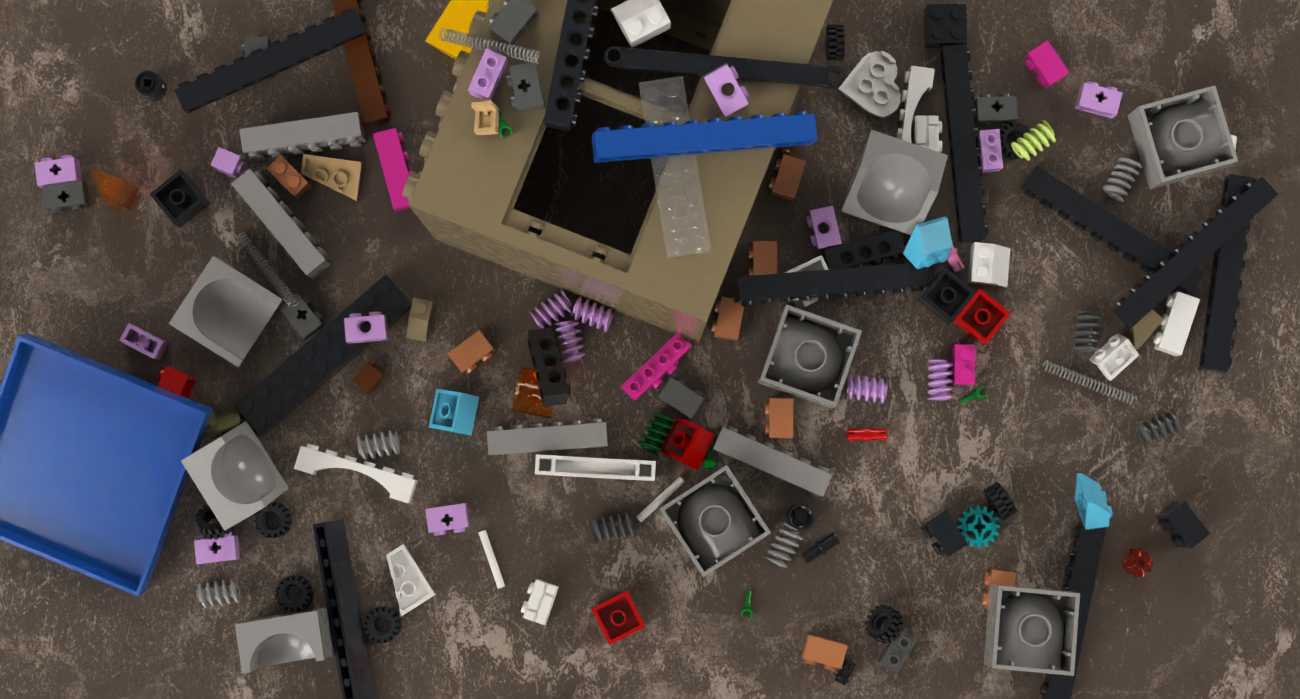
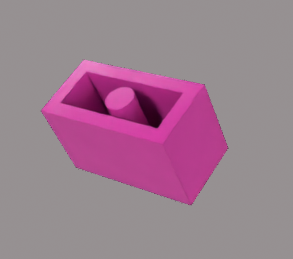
[1024,40,1070,89]
[951,344,975,386]

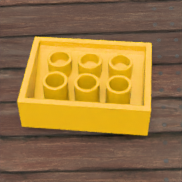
[425,0,489,60]

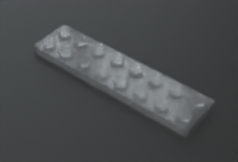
[639,76,711,259]

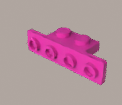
[621,333,691,401]

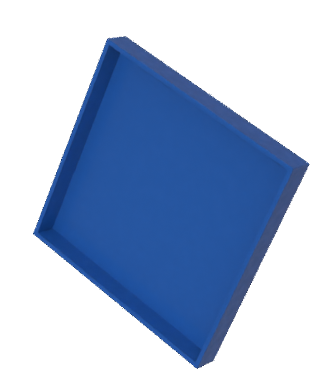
[0,333,213,597]

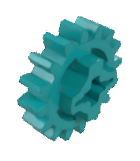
[957,505,1000,548]

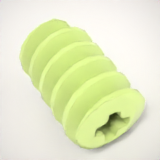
[1011,120,1056,161]

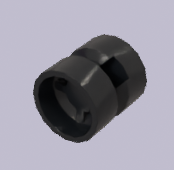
[135,70,167,101]
[787,504,814,530]

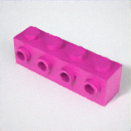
[373,128,412,212]

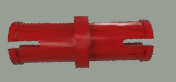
[846,426,888,442]

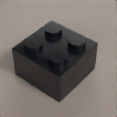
[924,4,967,48]
[150,169,210,228]
[917,267,976,325]
[1156,502,1210,549]
[920,510,968,557]

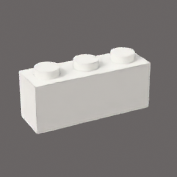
[1153,291,1200,356]

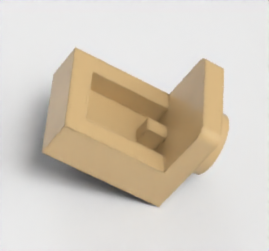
[471,99,500,135]

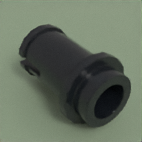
[834,659,856,686]

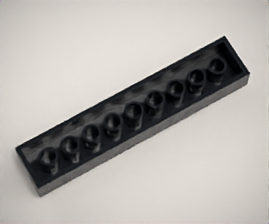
[234,274,412,436]

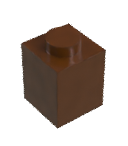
[352,362,385,394]

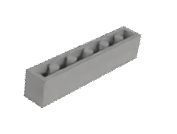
[487,419,608,455]
[713,425,832,497]

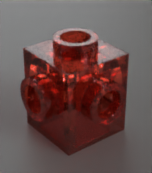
[1122,548,1153,577]

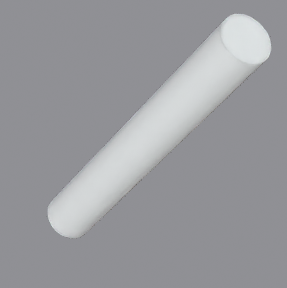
[636,476,685,523]
[478,530,505,589]

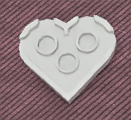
[838,51,901,118]

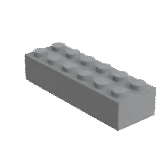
[239,112,367,161]
[231,169,331,279]

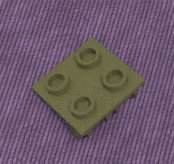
[203,408,240,440]

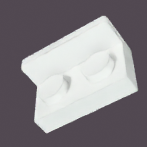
[1089,334,1139,381]

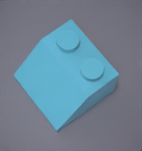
[903,216,953,269]
[429,389,479,436]
[1075,473,1113,530]

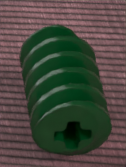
[637,413,676,457]

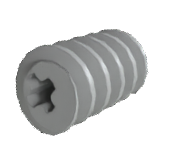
[1103,157,1143,202]
[357,430,400,460]
[765,522,803,568]
[196,578,240,609]

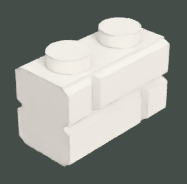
[913,115,942,152]
[521,579,559,625]

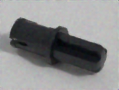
[801,532,840,563]

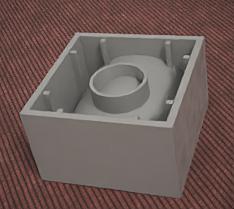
[1127,85,1238,190]
[841,130,948,235]
[169,256,283,367]
[757,304,862,409]
[181,421,289,530]
[659,465,771,577]
[984,584,1080,676]
[235,607,335,674]

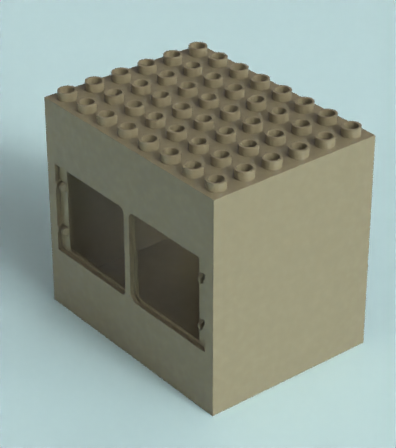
[403,0,833,343]

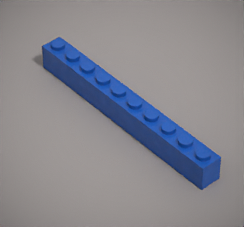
[591,111,818,163]

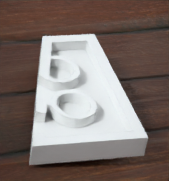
[386,544,436,616]

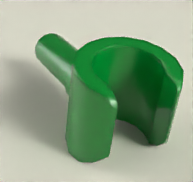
[499,112,513,139]
[959,386,988,404]
[704,445,716,471]
[741,590,753,619]

